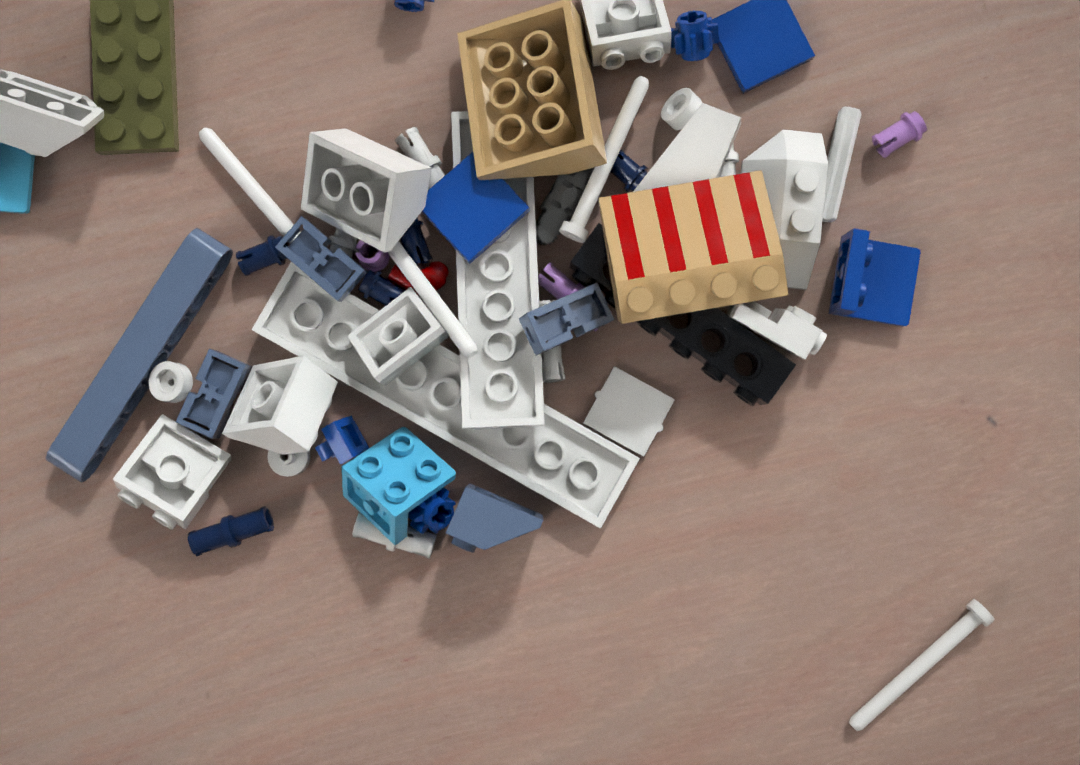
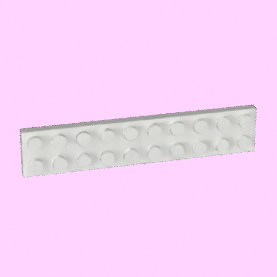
[252,262,640,528]

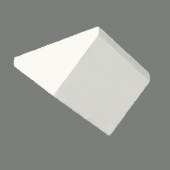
[347,287,449,385]

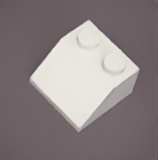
[222,356,338,455]

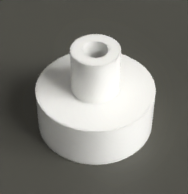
[661,88,702,130]
[149,361,193,403]
[268,451,311,477]

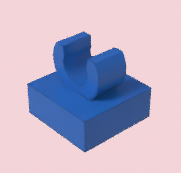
[315,415,369,465]

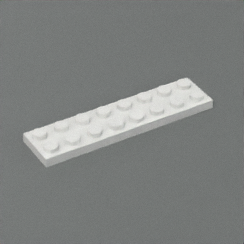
[451,111,545,430]

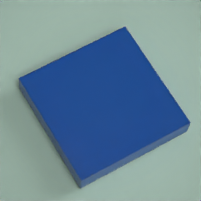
[712,0,815,94]
[421,152,530,264]

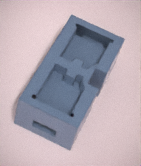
[275,216,367,302]
[519,283,614,356]
[176,349,253,439]

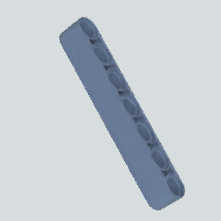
[46,228,233,482]

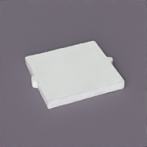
[583,366,675,457]

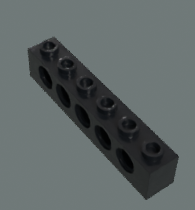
[569,223,796,406]

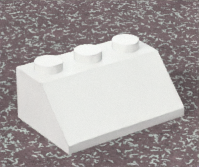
[301,128,432,253]

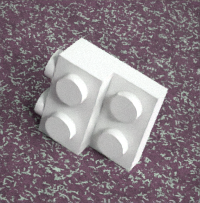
[579,0,672,70]
[726,301,827,359]
[113,414,231,530]

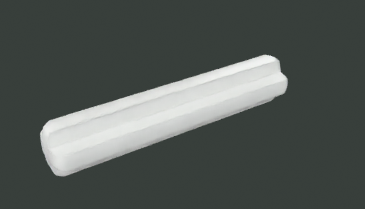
[822,106,862,223]

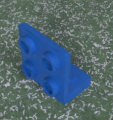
[828,228,921,327]

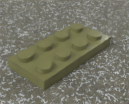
[90,0,179,155]

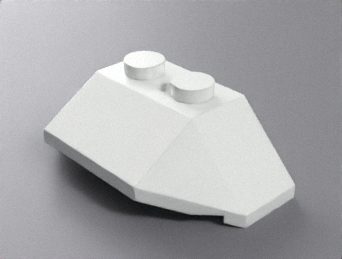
[0,69,104,157]
[740,130,828,290]

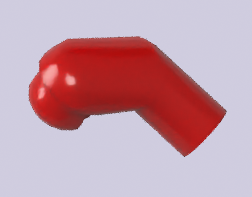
[388,261,449,296]

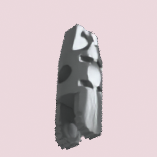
[536,167,595,246]

